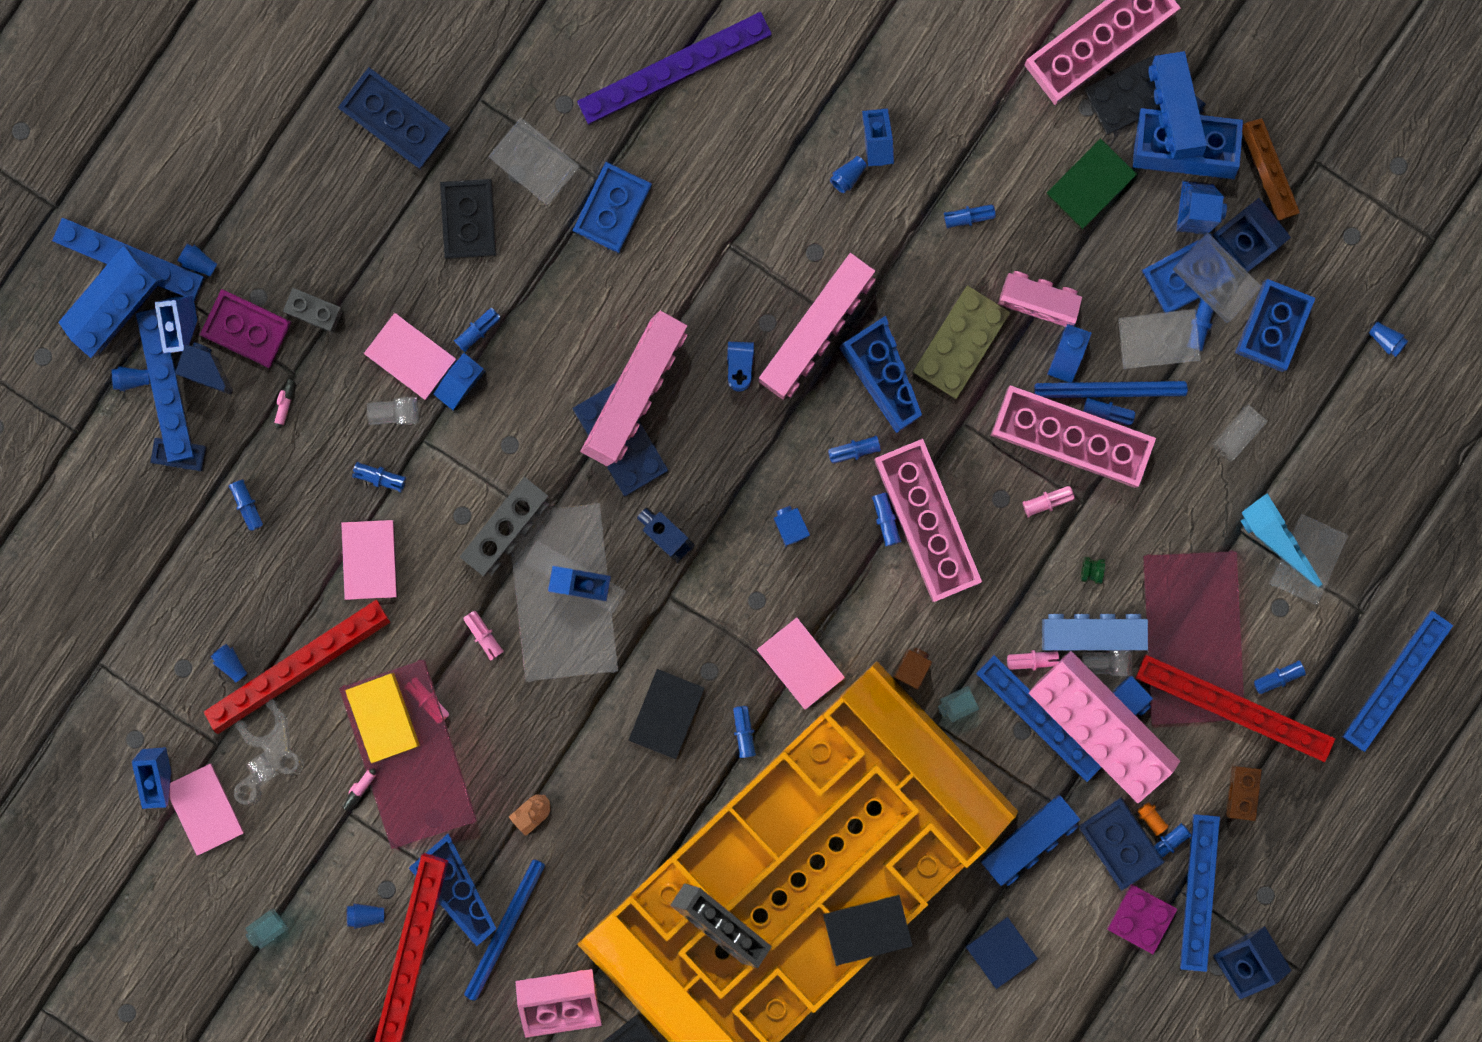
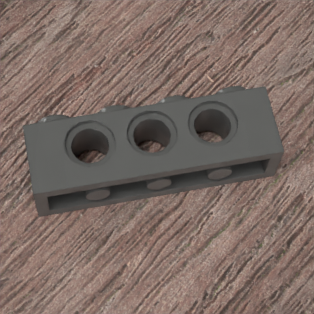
[460,477,550,577]
[670,883,772,968]

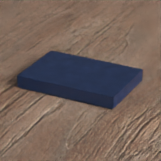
[1079,797,1165,891]

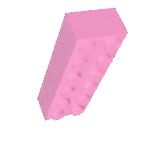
[1024,0,1180,105]
[758,253,876,400]
[580,311,688,466]
[991,385,1156,488]
[874,439,982,602]
[1029,651,1180,803]

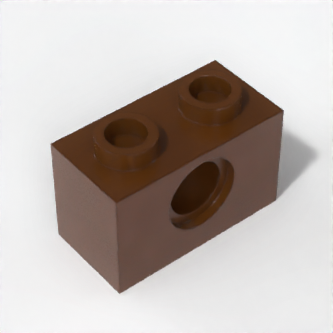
[893,647,932,689]
[1226,765,1262,821]

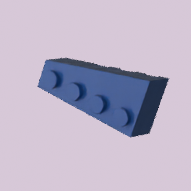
[1176,181,1227,235]
[839,316,922,433]
[409,834,496,947]

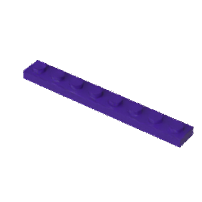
[577,11,772,125]

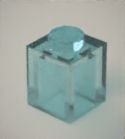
[937,686,979,723]
[245,908,289,949]

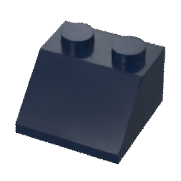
[1212,198,1291,275]
[175,342,233,395]
[1213,926,1292,999]

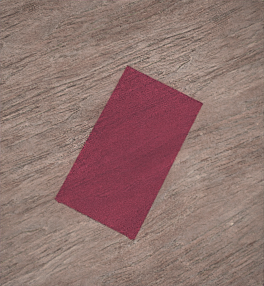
[1143,550,1244,726]
[339,659,477,849]

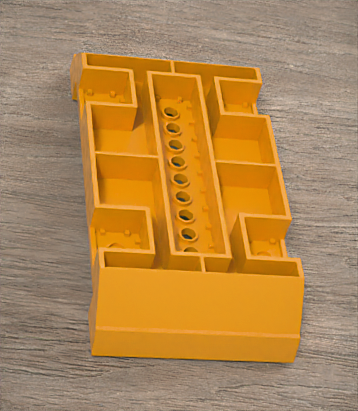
[577,661,1018,1042]

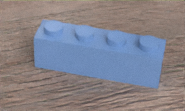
[1042,614,1148,650]

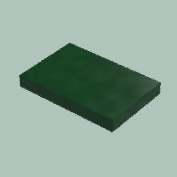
[1046,138,1137,229]

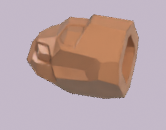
[509,795,550,836]

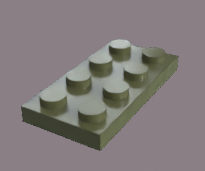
[912,285,1010,400]

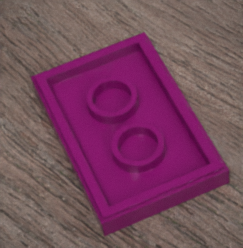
[200,289,292,368]

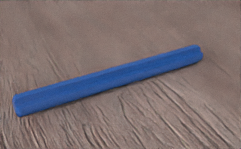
[1034,381,1188,398]
[464,859,545,1001]

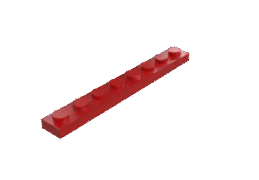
[204,599,390,735]
[1135,655,1335,762]
[374,853,448,1042]

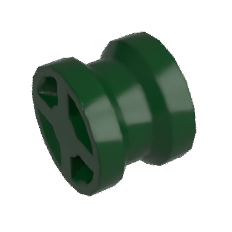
[1081,556,1105,584]

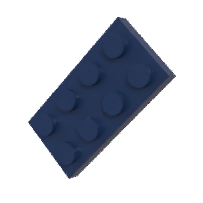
[338,67,451,170]
[572,382,669,497]

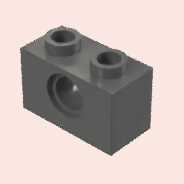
[283,288,344,334]

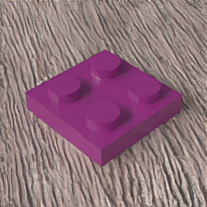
[1107,884,1177,954]

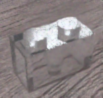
[1211,404,1268,461]

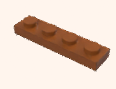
[1242,118,1300,221]

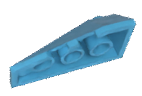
[1241,493,1323,589]

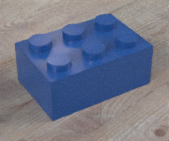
[1235,279,1315,372]

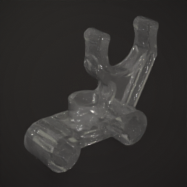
[234,699,304,806]

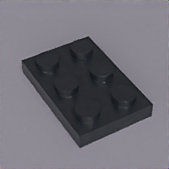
[1084,55,1161,135]

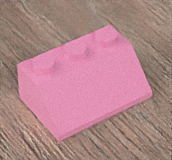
[998,271,1082,327]
[516,969,602,1038]

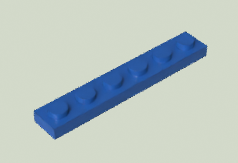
[52,218,205,301]
[136,309,194,463]
[1342,611,1453,752]
[976,655,1101,782]
[1180,814,1220,972]

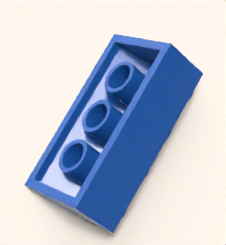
[1133,108,1243,179]
[58,245,163,358]

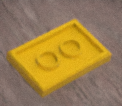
[345,673,420,763]

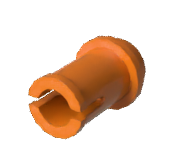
[1137,802,1168,836]

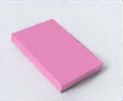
[364,313,457,400]
[341,520,397,600]
[757,618,845,709]
[169,763,245,856]

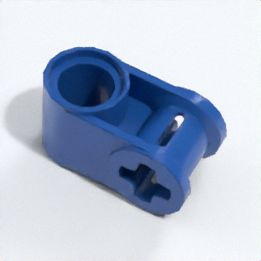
[727,341,754,392]

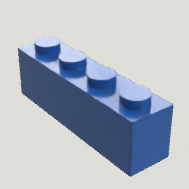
[1149,51,1207,160]
[980,795,1080,886]

